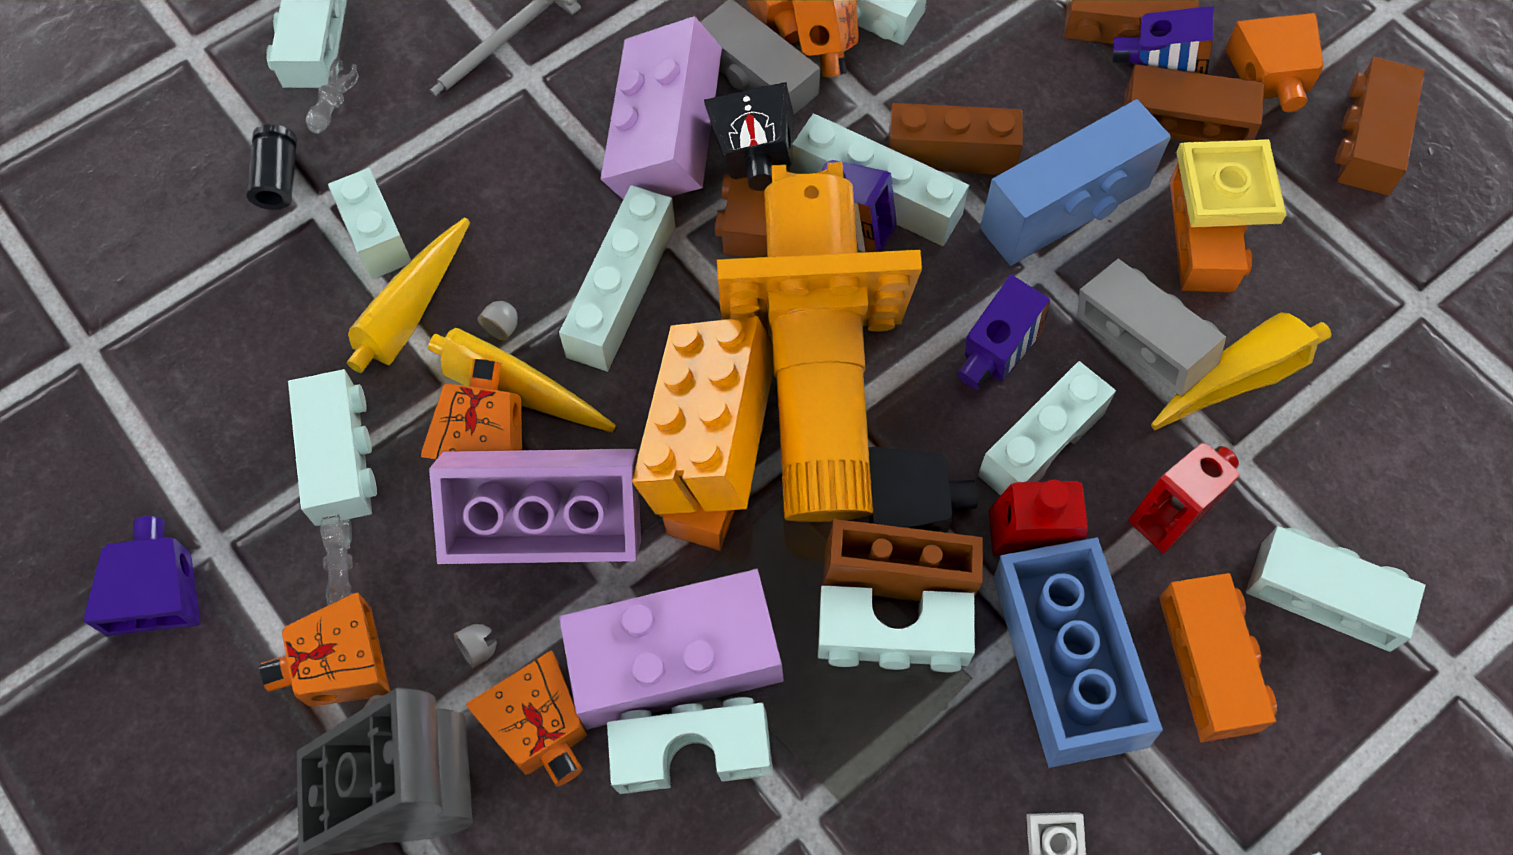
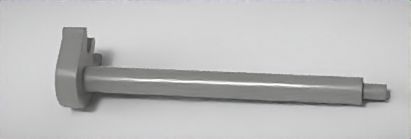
[430,0,581,96]

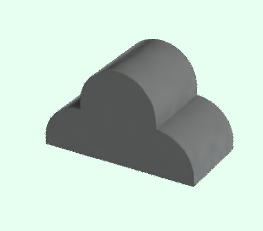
[297,688,473,855]

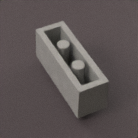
[700,0,820,115]
[1077,258,1226,396]

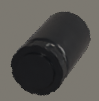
[246,124,297,210]

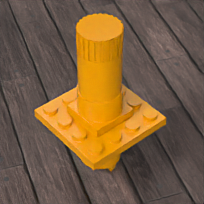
[717,162,922,522]

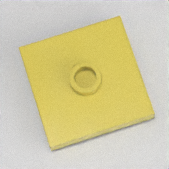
[1176,139,1286,227]

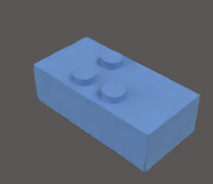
[980,99,1171,266]
[993,537,1163,768]

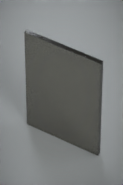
[684,498,973,809]

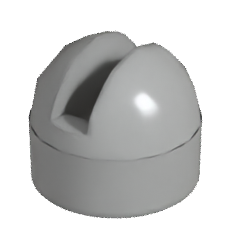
[477,301,517,341]
[454,624,497,669]

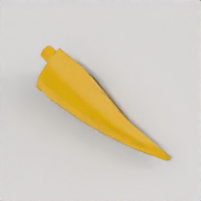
[347,218,470,373]
[1151,312,1331,431]
[428,328,617,433]

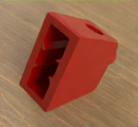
[1128,443,1240,554]
[988,480,1088,556]

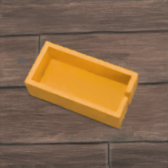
[632,316,774,514]

